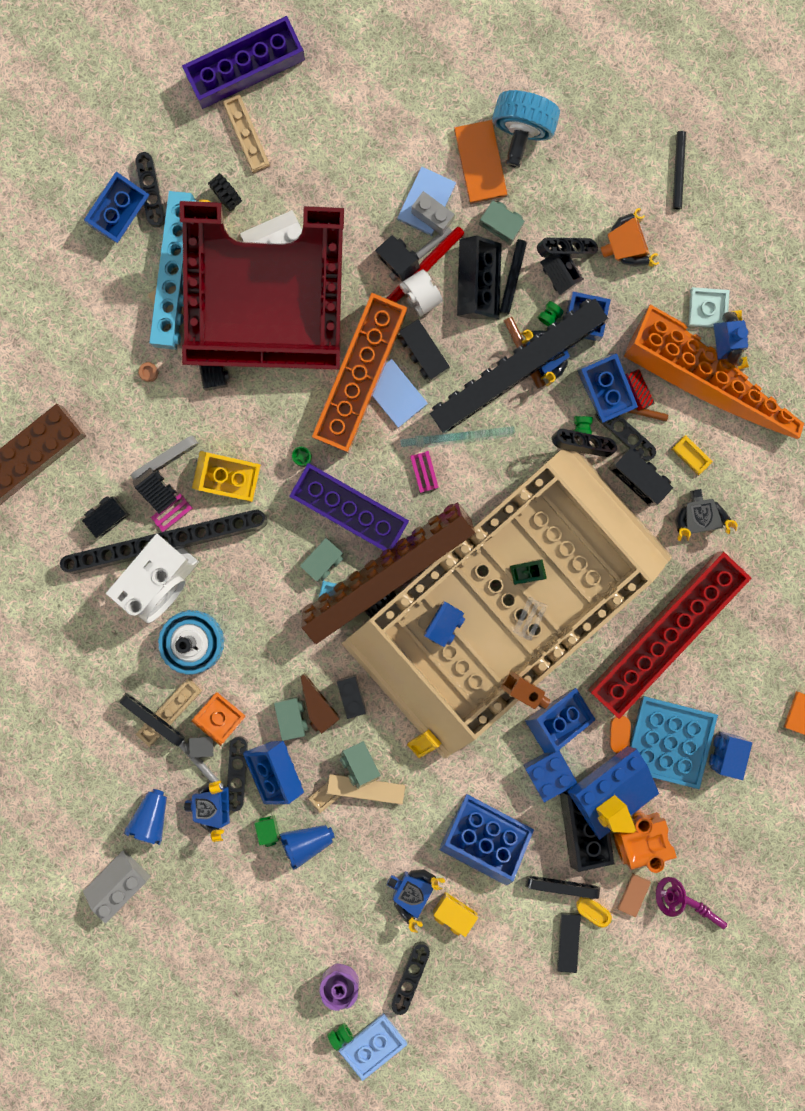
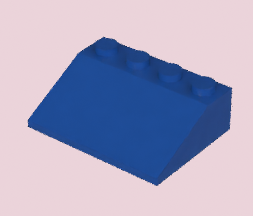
[567,746,659,840]
[439,794,534,886]

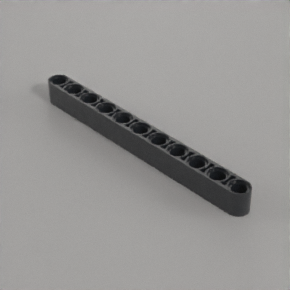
[60,510,268,574]

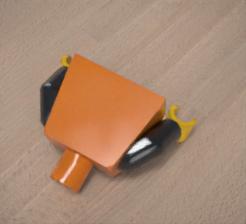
[600,208,659,267]

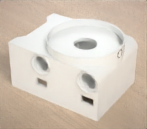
[106,534,199,623]

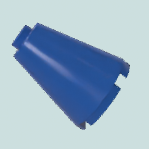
[123,789,167,845]
[279,825,335,870]

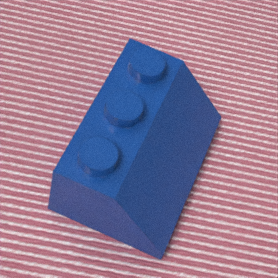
[84,171,150,243]
[243,741,304,804]

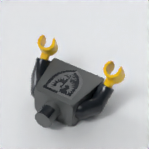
[675,489,738,541]

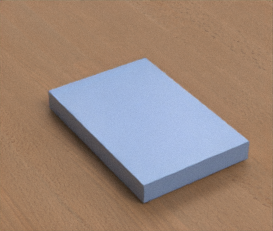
[397,167,456,236]
[373,359,428,428]
[339,1013,407,1081]

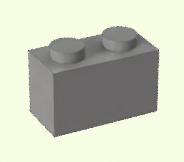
[411,191,455,235]

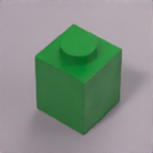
[254,815,280,847]

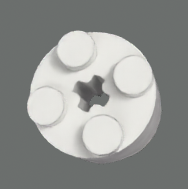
[399,269,443,317]

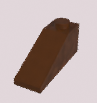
[300,673,340,734]

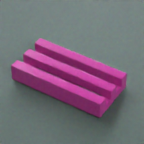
[410,451,439,493]
[150,494,193,532]

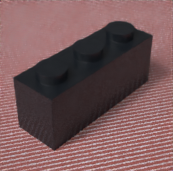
[398,319,450,382]

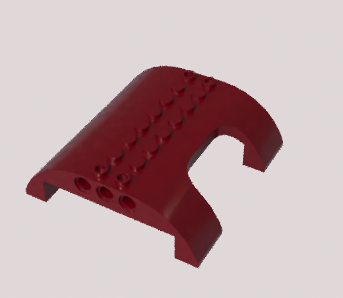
[180,201,344,370]

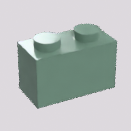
[479,200,525,245]
[300,538,344,582]
[274,696,309,741]
[340,741,381,789]

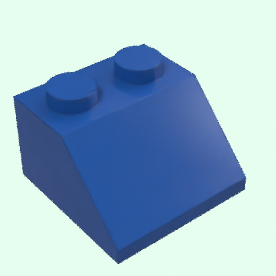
[423,601,465,647]

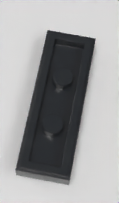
[557,912,581,973]

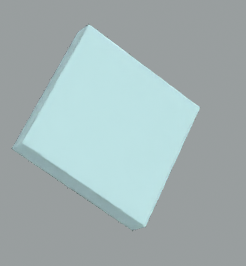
[688,287,730,328]

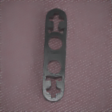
[136,152,165,228]
[537,237,598,258]
[595,412,656,461]
[551,429,617,457]
[119,693,185,746]
[227,736,248,812]
[525,876,600,899]
[391,941,430,1015]

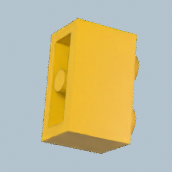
[433,892,478,937]

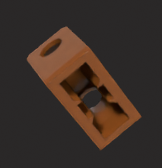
[501,671,550,710]

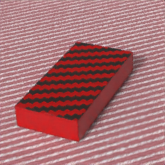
[625,369,655,411]

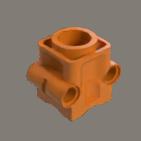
[613,810,677,873]

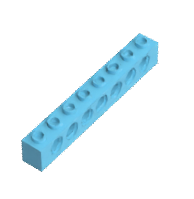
[149,191,197,350]

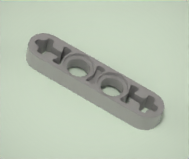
[130,435,199,480]

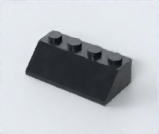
[457,235,502,320]
[560,789,615,872]

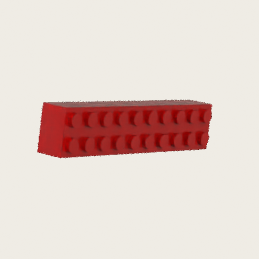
[587,551,752,719]

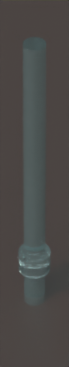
[400,426,515,447]

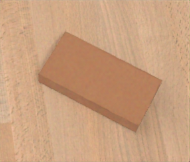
[617,873,651,917]

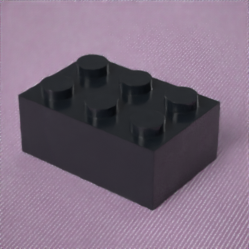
[608,448,673,507]

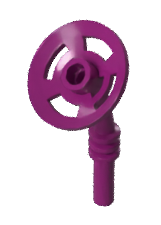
[656,877,727,930]

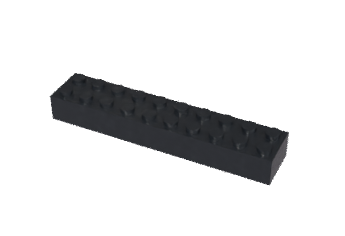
[430,299,608,433]

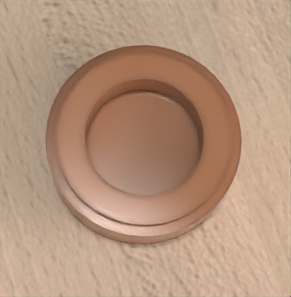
[138,362,159,382]

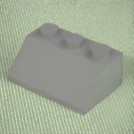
[83,850,151,924]

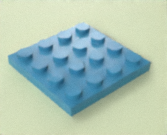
[630,695,718,789]

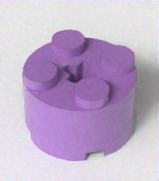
[320,963,359,1011]

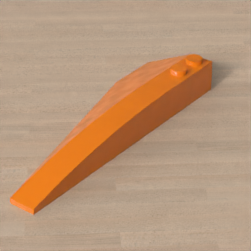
[623,304,804,439]

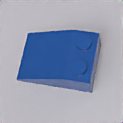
[577,353,638,423]
[525,688,596,753]

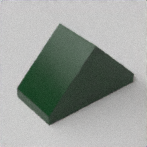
[510,559,547,585]

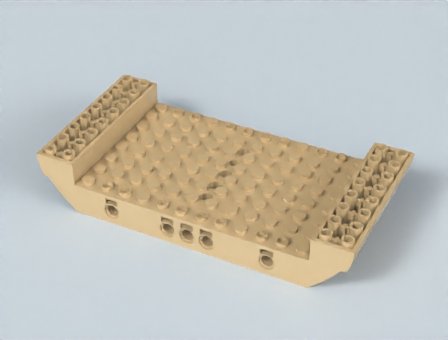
[341,449,672,759]

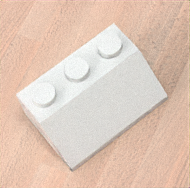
[240,210,302,243]

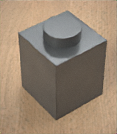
[185,737,214,759]

